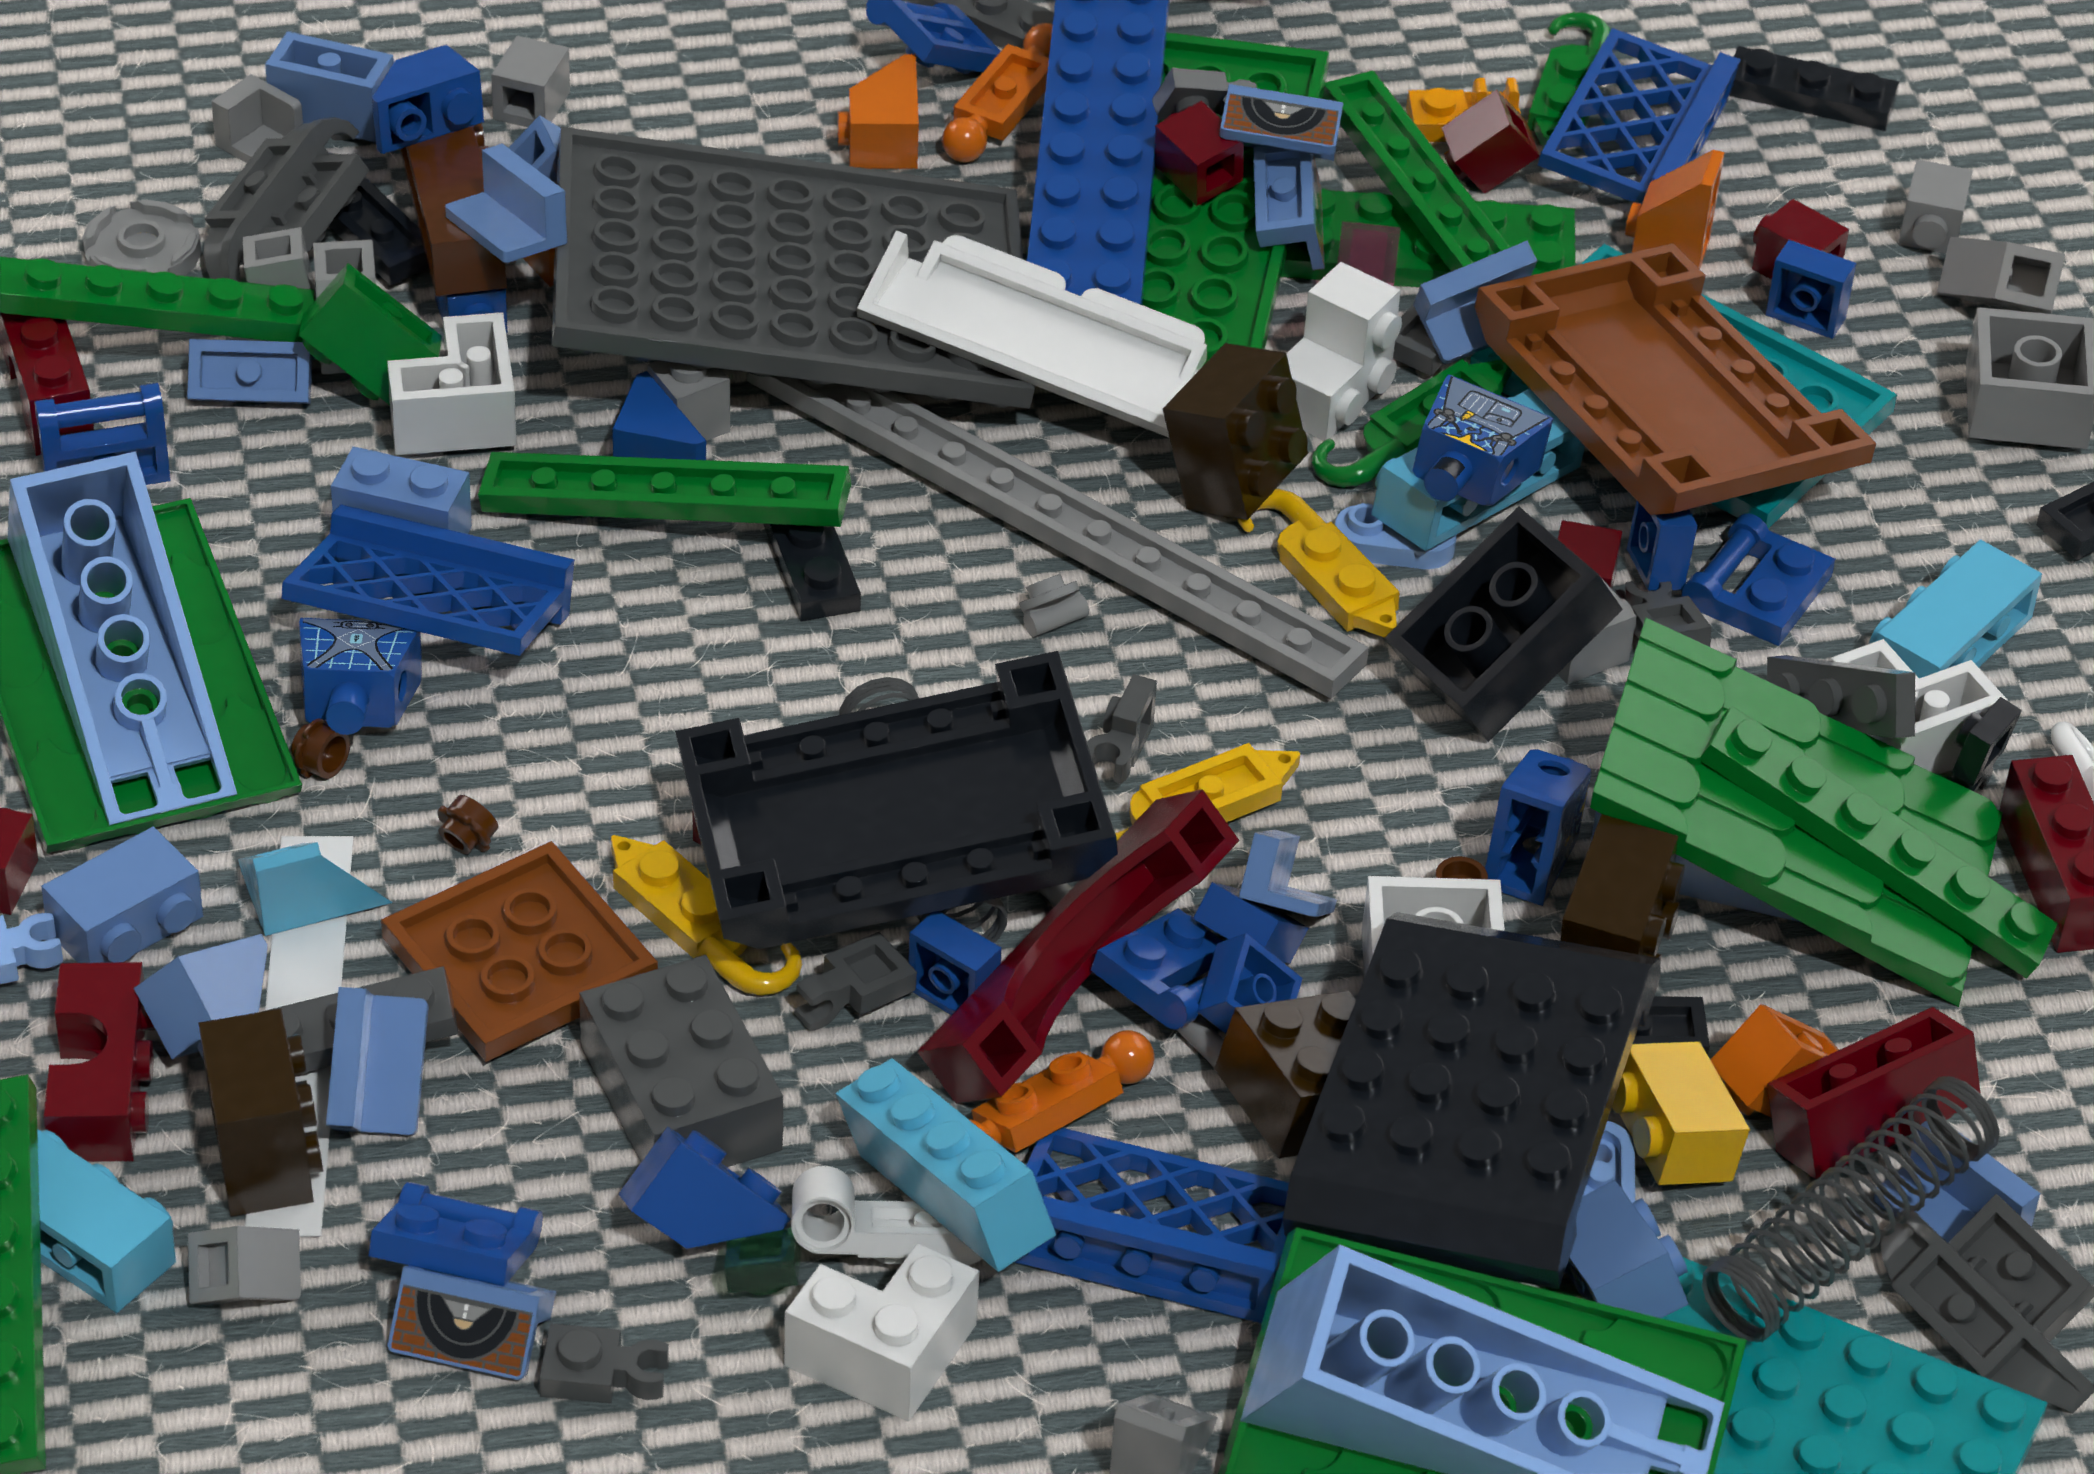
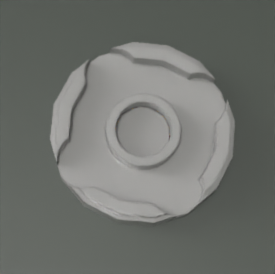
[82,199,201,276]

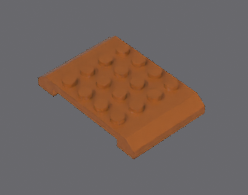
[1475,243,1877,515]

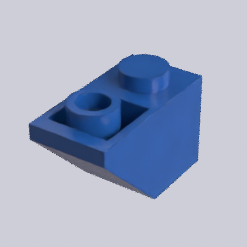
[372,45,484,154]
[619,1126,791,1249]

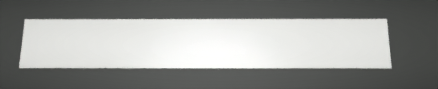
[245,836,353,1237]

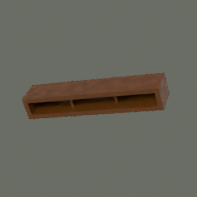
[400,123,516,296]

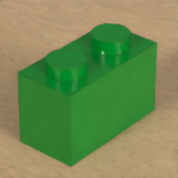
[298,263,442,405]

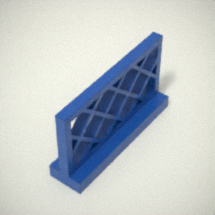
[1537,28,1741,204]
[281,504,575,656]
[1015,1128,1289,1323]

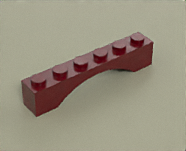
[917,789,1240,1104]

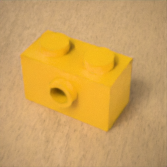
[1612,1042,1750,1185]

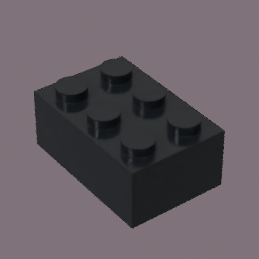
[1385,506,1623,742]

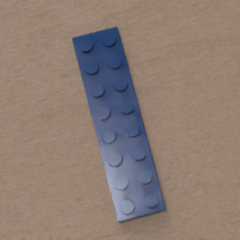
[1027,0,1170,305]

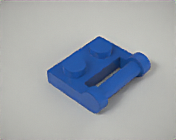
[866,0,1001,74]
[34,382,171,485]
[1682,513,1835,646]
[1091,908,1223,1029]
[369,1182,543,1286]

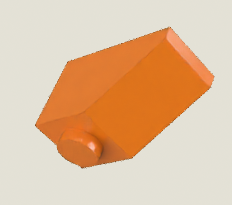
[838,54,919,169]
[1625,150,1725,269]
[1711,1004,1839,1117]

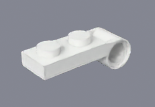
[791,1166,982,1265]

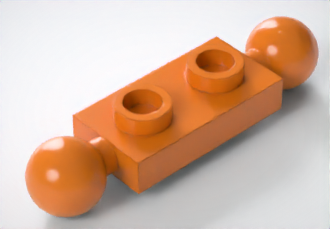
[942,23,1053,162]
[969,1030,1155,1153]

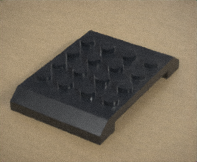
[675,651,1118,949]
[1283,912,1661,1289]

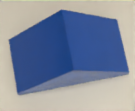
[612,371,706,460]

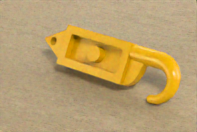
[1237,489,1400,638]
[1115,743,1300,840]
[611,835,803,996]

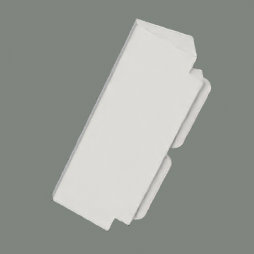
[857,230,1207,437]

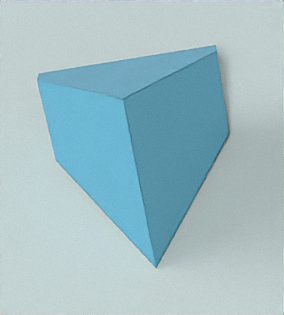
[238,842,393,936]

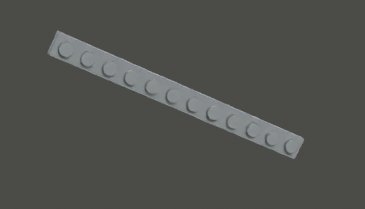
[747,372,1369,699]

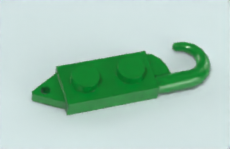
[1528,12,1611,148]
[1312,359,1513,488]

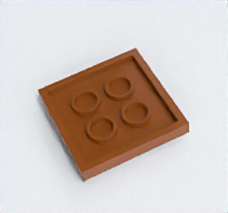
[381,841,658,1062]

